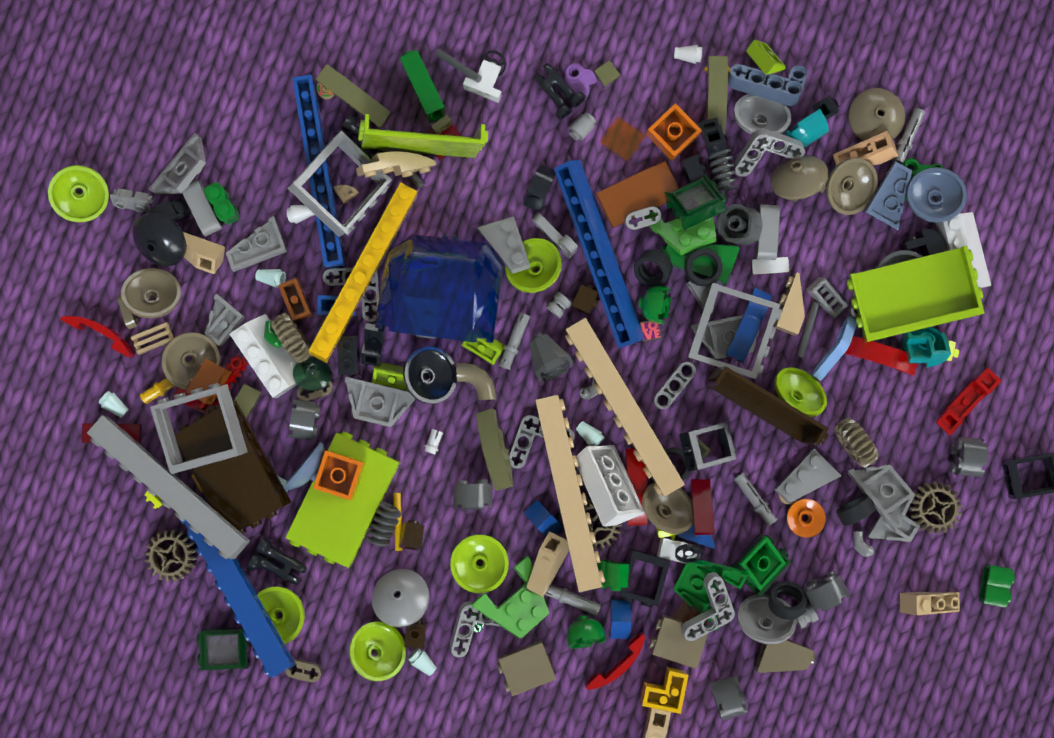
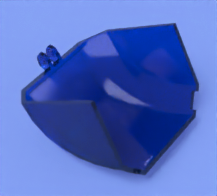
[375,234,504,343]

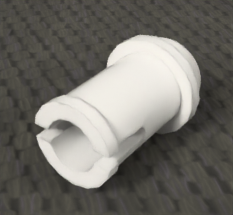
[424,429,443,454]

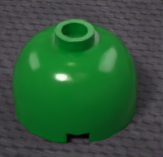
[639,286,671,325]
[567,615,606,649]

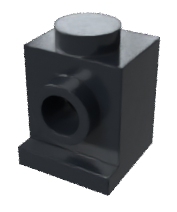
[812,95,840,120]
[680,153,706,184]

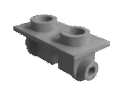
[110,188,153,213]

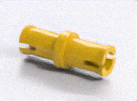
[140,378,175,404]

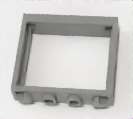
[287,131,392,237]
[688,283,782,379]
[150,383,248,474]

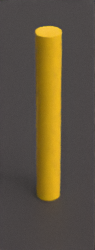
[393,493,403,551]

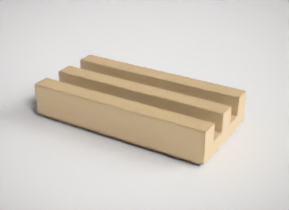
[131,322,174,355]

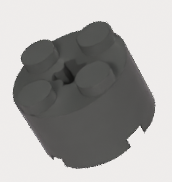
[717,204,763,245]
[289,399,321,440]
[949,437,988,477]
[453,480,492,510]
[804,570,850,612]
[710,676,748,721]

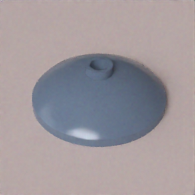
[907,168,967,223]
[283,442,324,490]

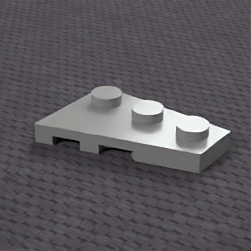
[478,216,530,274]

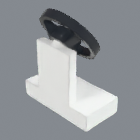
[463,50,507,103]
[657,538,703,564]

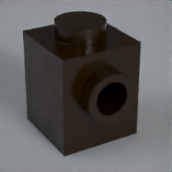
[571,284,600,315]
[398,520,425,551]
[404,619,427,649]

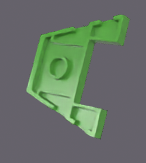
[644,191,716,255]
[470,556,549,638]

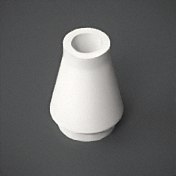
[674,45,702,64]
[287,205,315,224]

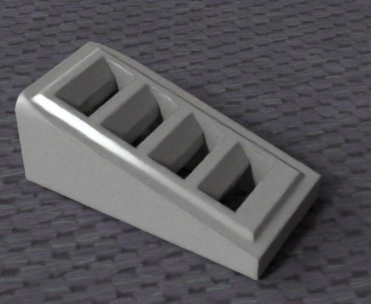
[806,277,848,318]

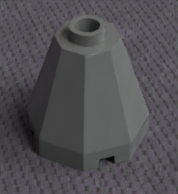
[530,333,574,383]

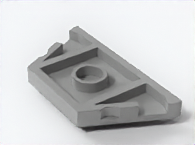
[149,133,206,194]
[690,315,760,360]
[345,377,415,427]
[847,465,915,532]

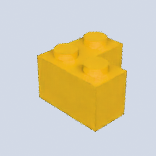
[640,667,689,714]

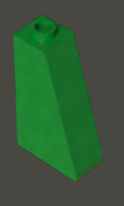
[400,50,446,124]
[660,244,740,285]

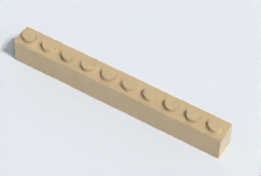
[565,318,685,497]
[535,395,605,592]

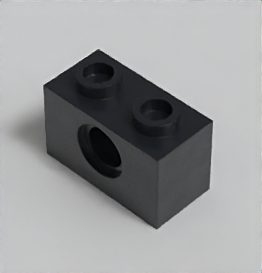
[337,336,360,376]

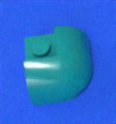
[783,109,829,150]
[902,327,951,367]

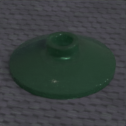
[293,357,332,391]

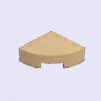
[333,185,360,204]

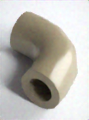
[456,363,497,400]

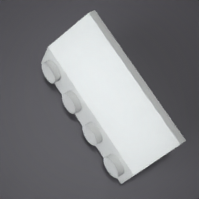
[935,212,991,288]
[230,314,308,398]
[576,445,645,527]

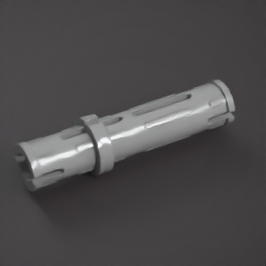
[892,108,926,165]
[498,312,531,370]
[734,472,777,526]
[545,584,601,616]

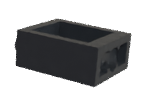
[679,422,737,471]
[1002,453,1054,499]
[619,549,670,608]

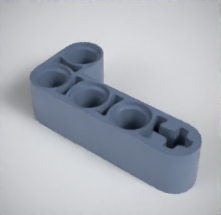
[728,64,808,106]

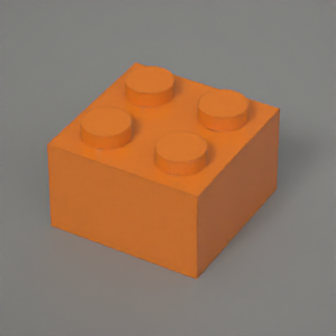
[646,103,702,161]
[313,450,365,500]

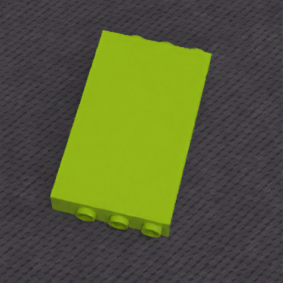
[358,114,488,158]
[846,245,985,342]
[286,431,401,568]

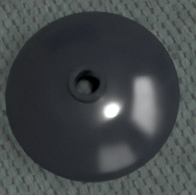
[132,213,187,267]
[403,346,457,404]

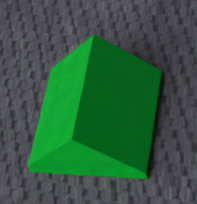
[738,536,786,591]

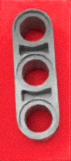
[182,179,223,237]
[755,204,780,260]
[653,362,696,409]

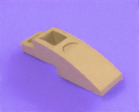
[356,152,436,178]

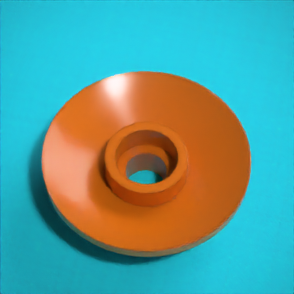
[787,499,826,538]

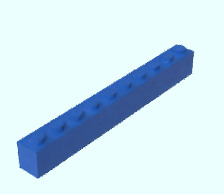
[292,75,346,269]
[554,160,645,348]
[179,497,296,678]

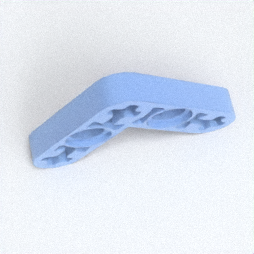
[812,316,857,381]

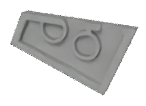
[226,216,287,272]
[774,449,841,503]

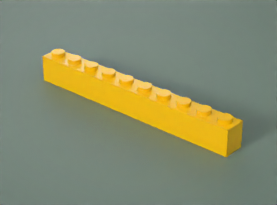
[309,182,418,363]

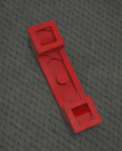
[60,316,135,358]
[844,336,918,376]
[935,368,1002,436]
[625,449,647,526]
[585,631,645,690]

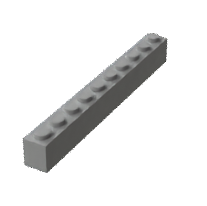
[87,415,250,559]

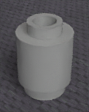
[569,112,596,141]

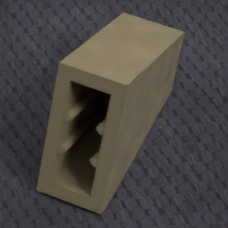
[754,639,815,673]

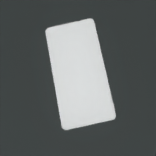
[752,257,789,275]

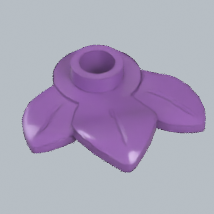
[561,63,597,100]

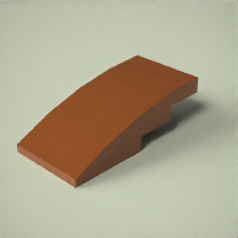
[595,161,679,228]

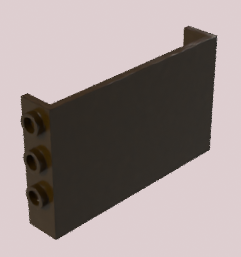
[705,366,829,445]
[175,401,292,534]

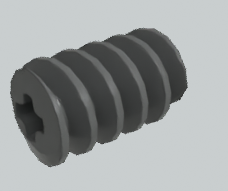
[708,149,738,191]
[366,502,401,546]

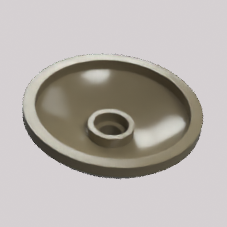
[848,88,905,141]
[770,155,828,200]
[826,157,878,215]
[121,268,181,318]
[161,332,220,389]
[642,482,693,534]

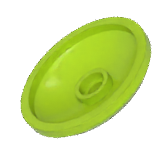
[48,165,109,222]
[505,238,562,293]
[775,367,827,417]
[450,534,509,593]
[257,587,305,644]
[349,622,406,681]

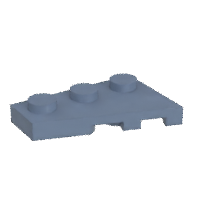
[864,161,912,230]

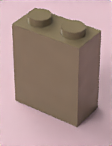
[649,615,708,669]
[496,640,556,696]

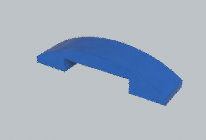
[726,288,772,363]

